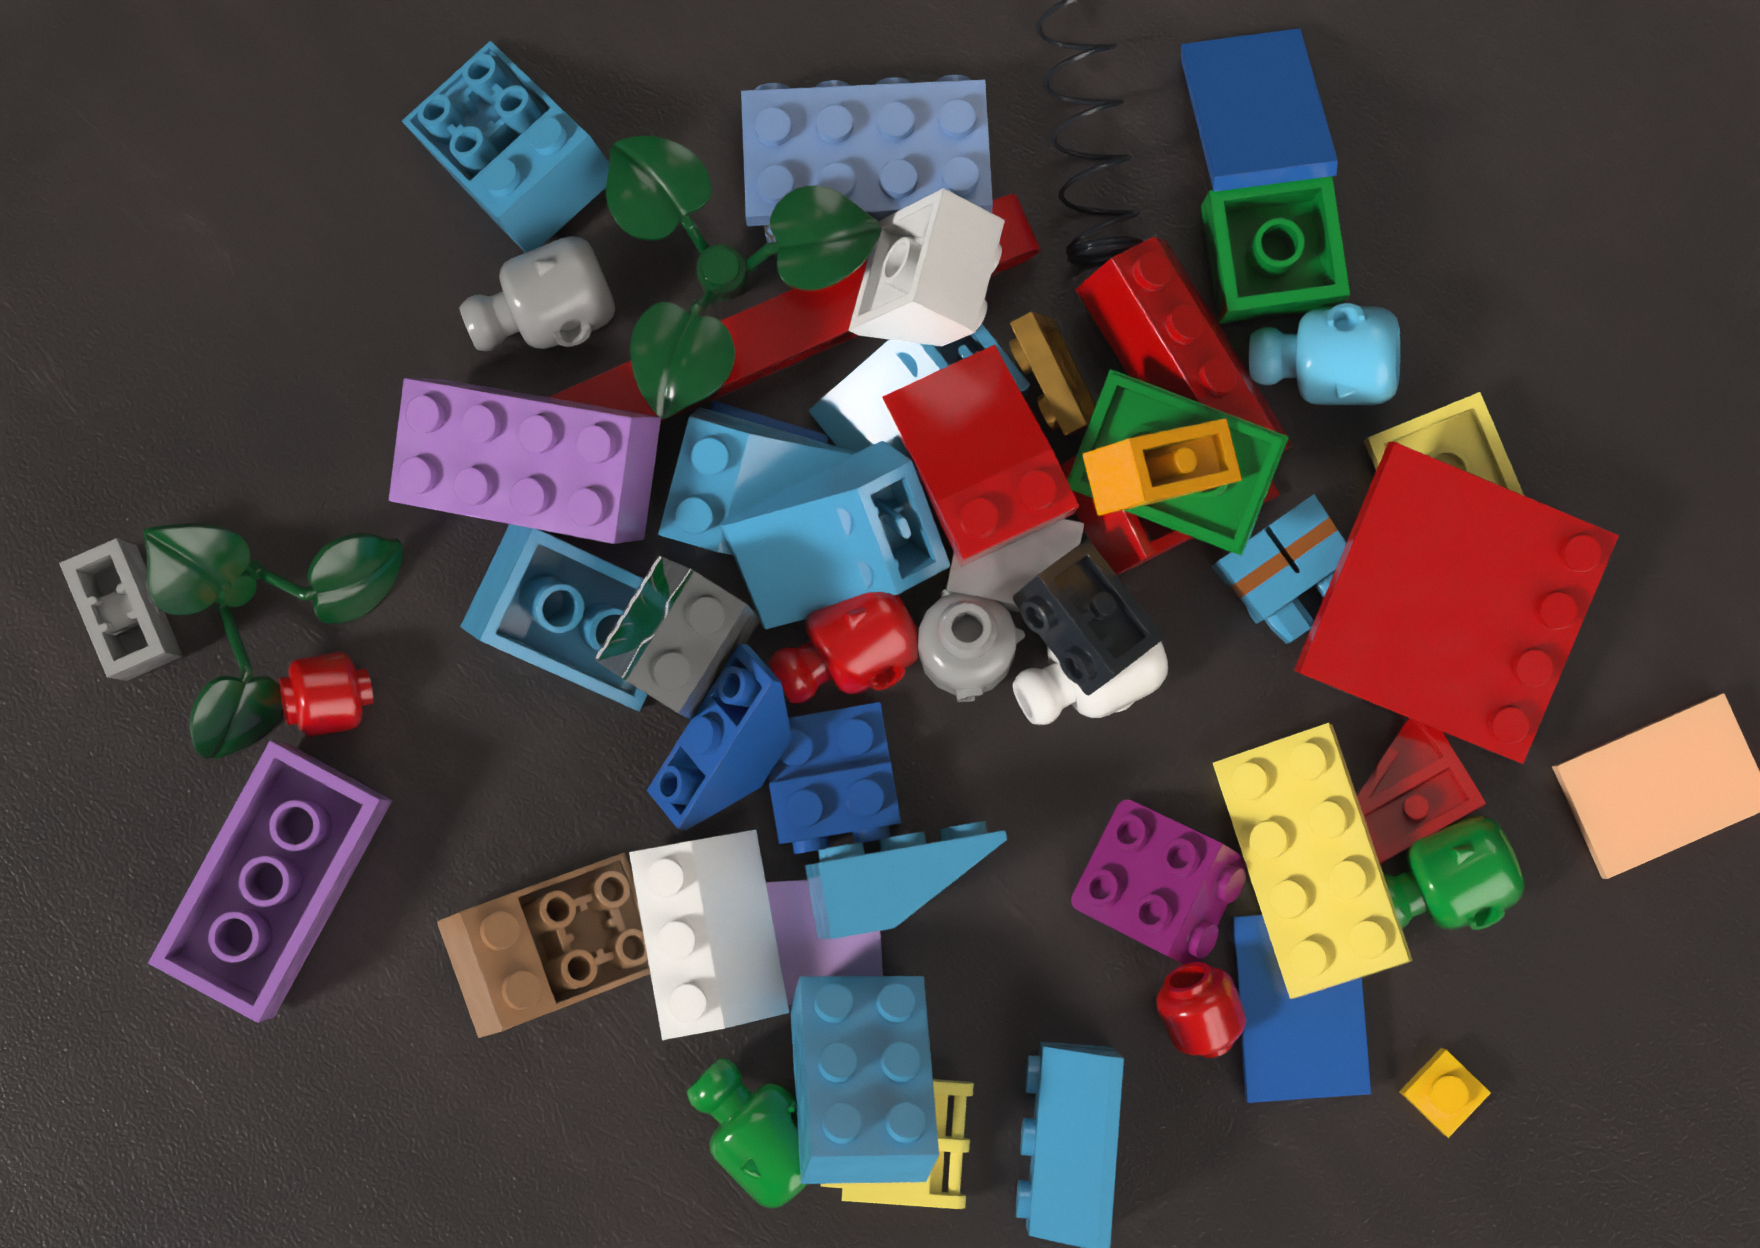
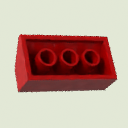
[1075,236,1294,451]

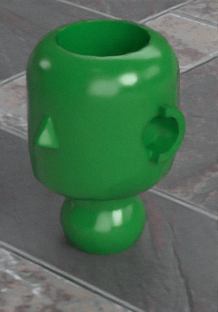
[1384,815,1525,930]
[687,1058,808,1208]

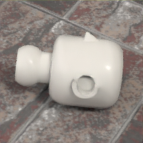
[1013,642,1168,725]

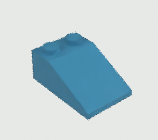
[658,407,858,555]
[460,524,648,711]

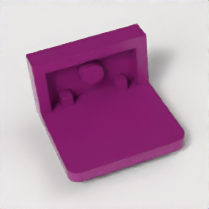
[1071,800,1247,965]

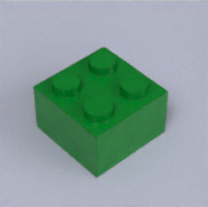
[1201,176,1350,324]

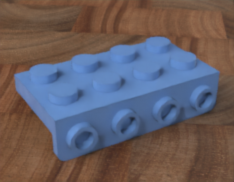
[741,75,993,226]

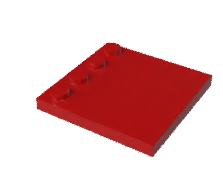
[1294,442,1619,764]

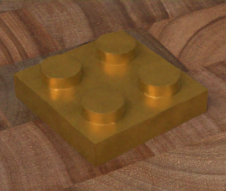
[1009,312,1096,437]

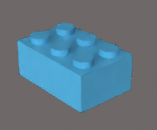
[790,976,939,1184]

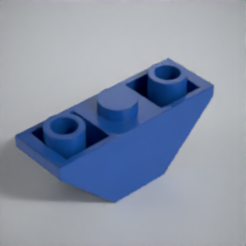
[647,643,792,830]

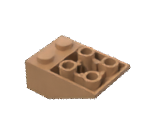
[437,852,651,1038]

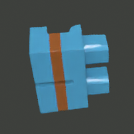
[1211,494,1346,644]

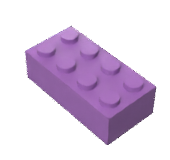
[389,378,661,544]
[148,741,393,1023]

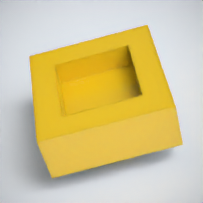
[1399,1047,1491,1138]

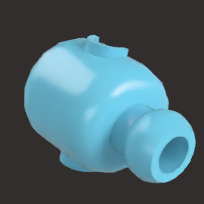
[1249,303,1400,405]

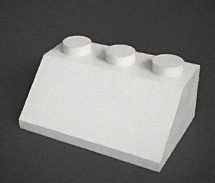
[629,830,789,1040]

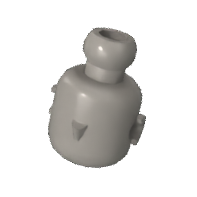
[459,236,615,351]
[918,590,1025,702]

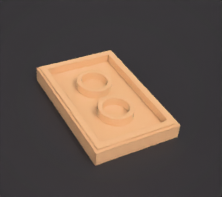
[1552,693,1760,879]

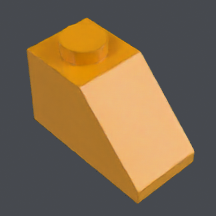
[1083,419,1242,516]

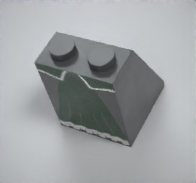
[593,555,760,720]

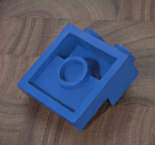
[769,702,901,854]

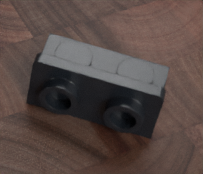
[1013,539,1165,696]

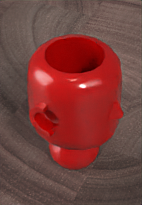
[768,592,919,704]

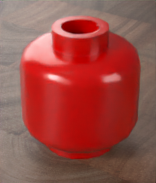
[279,651,373,737]
[1156,962,1246,1058]

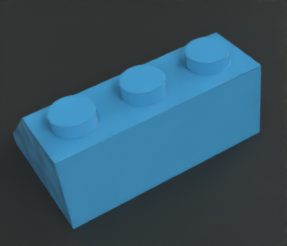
[1016,1041,1124,1248]

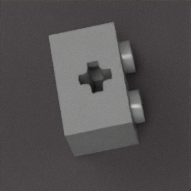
[59,538,183,681]

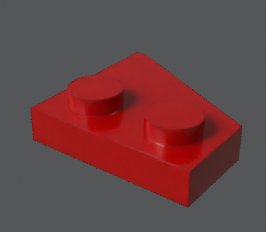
[1357,718,1486,865]

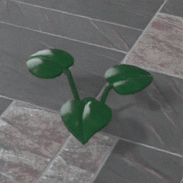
[606,136,882,419]
[144,523,403,760]

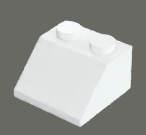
[849,188,1005,346]

